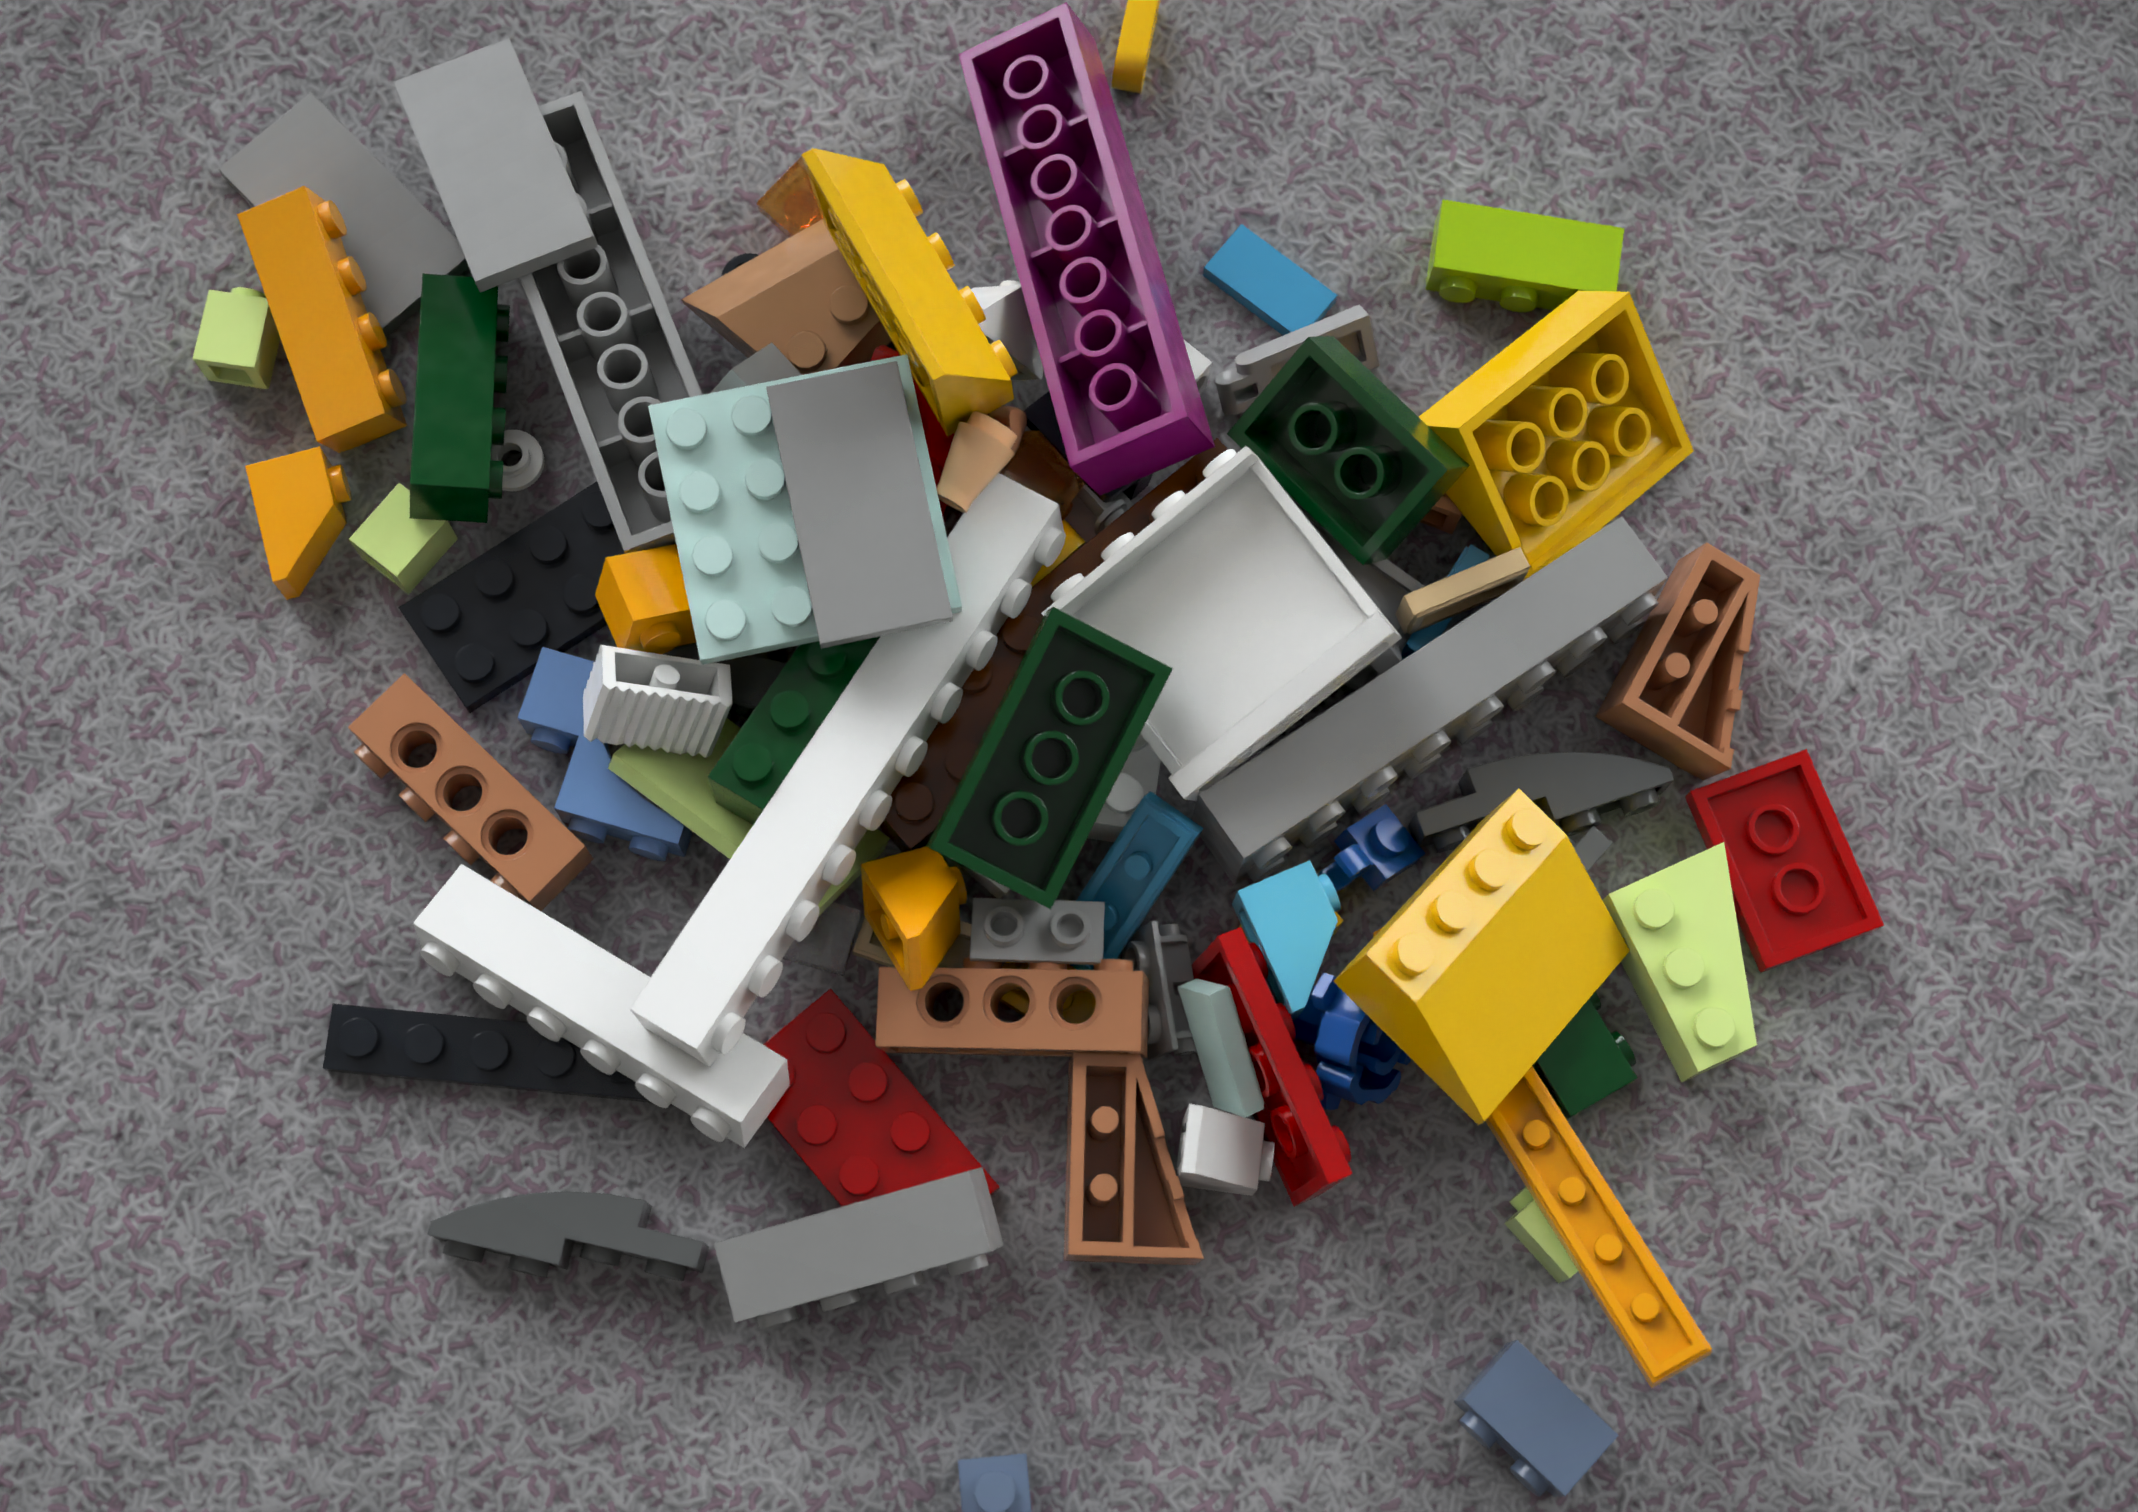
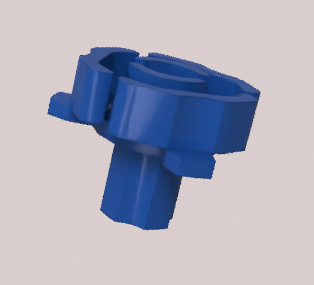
[1274,972,1412,1110]

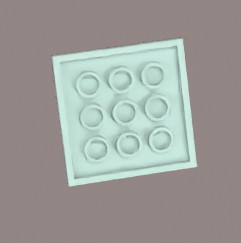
[648,354,962,665]

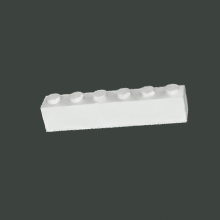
[413,864,790,1148]

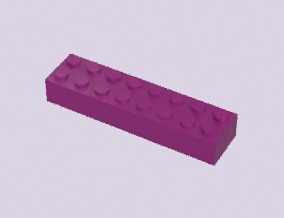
[958,2,1215,496]

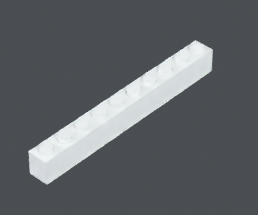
[630,473,1066,1067]

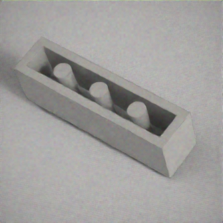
[714,1167,1004,1329]

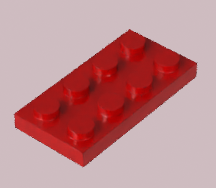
[1191,927,1353,1207]
[763,988,1000,1207]

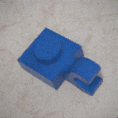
[1317,804,1425,892]

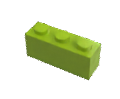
[1425,199,1624,312]

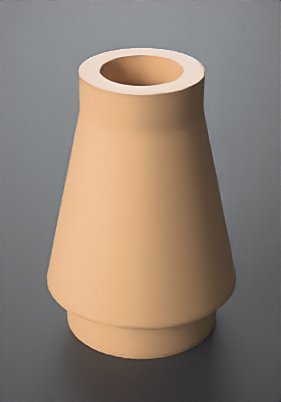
[936,411,1017,513]

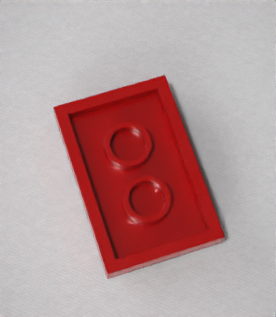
[1685,749,1884,973]

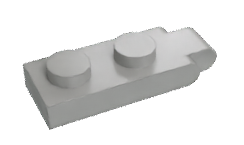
[1215,305,1380,415]

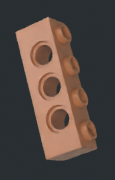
[348,673,594,911]
[875,957,1149,1058]

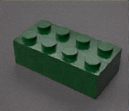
[927,607,1173,910]

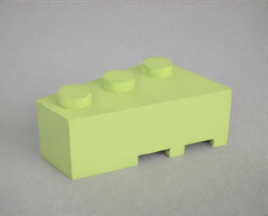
[1603,842,1757,1082]

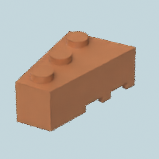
[1595,542,1760,780]
[1064,1052,1204,1265]

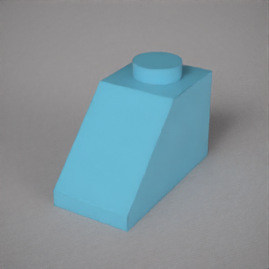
[1232,860,1341,1020]

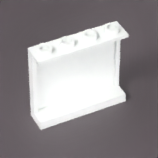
[1042,446,1402,801]

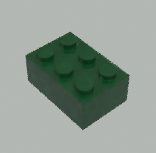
[1227,336,1470,565]

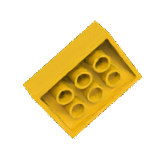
[801,148,1018,436]
[1419,291,1694,581]
[1333,788,1630,1125]

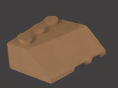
[681,220,891,375]

